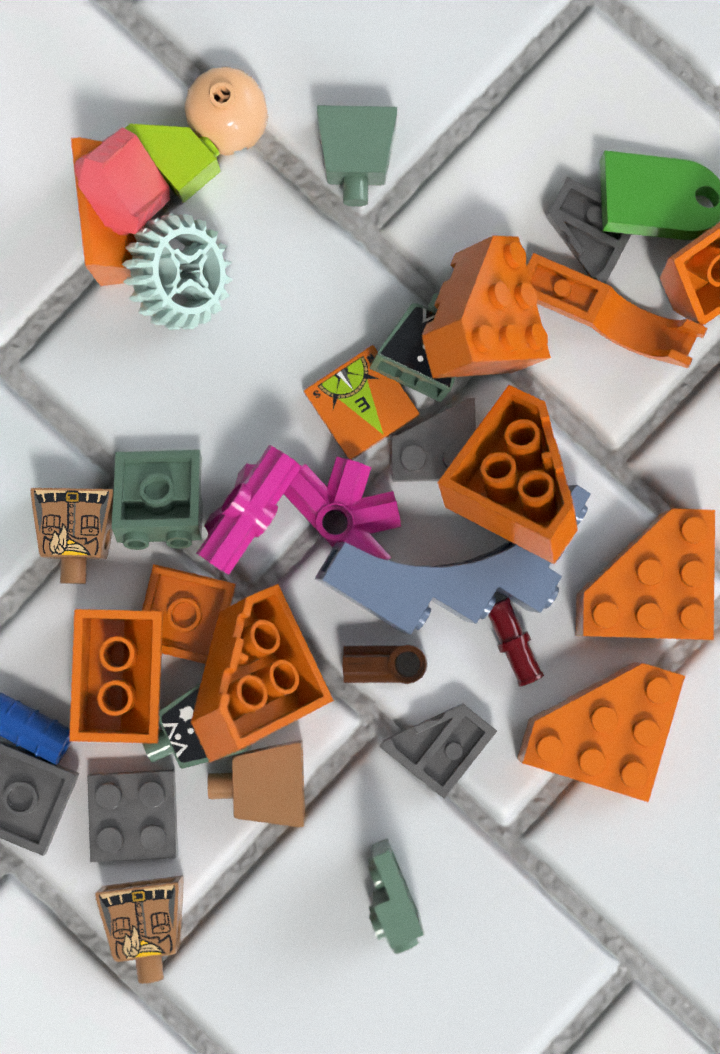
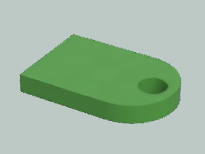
[600,150,720,240]

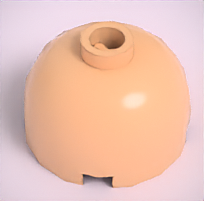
[185,66,268,156]

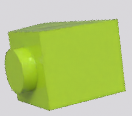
[125,123,221,203]

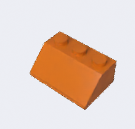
[71,137,145,286]
[660,222,720,326]
[69,609,163,743]

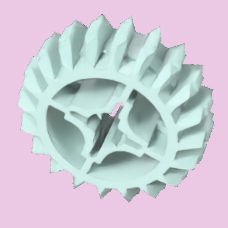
[122,213,233,330]

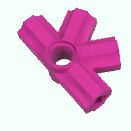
[196,445,302,575]
[284,457,401,560]

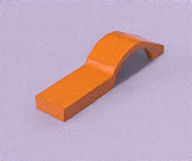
[527,253,708,368]

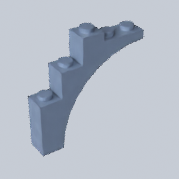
[314,485,591,635]

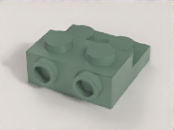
[112,450,203,550]
[368,838,424,954]

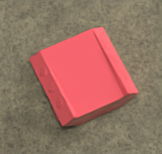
[74,127,170,235]

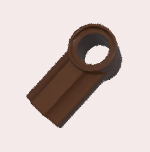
[343,645,428,684]

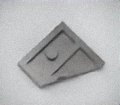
[546,177,632,284]
[391,398,476,482]
[379,703,497,799]

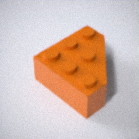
[422,235,551,378]
[438,385,578,564]
[575,508,715,640]
[191,584,334,762]
[517,662,685,802]

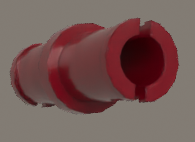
[488,598,544,687]

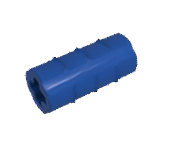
[0,692,72,765]

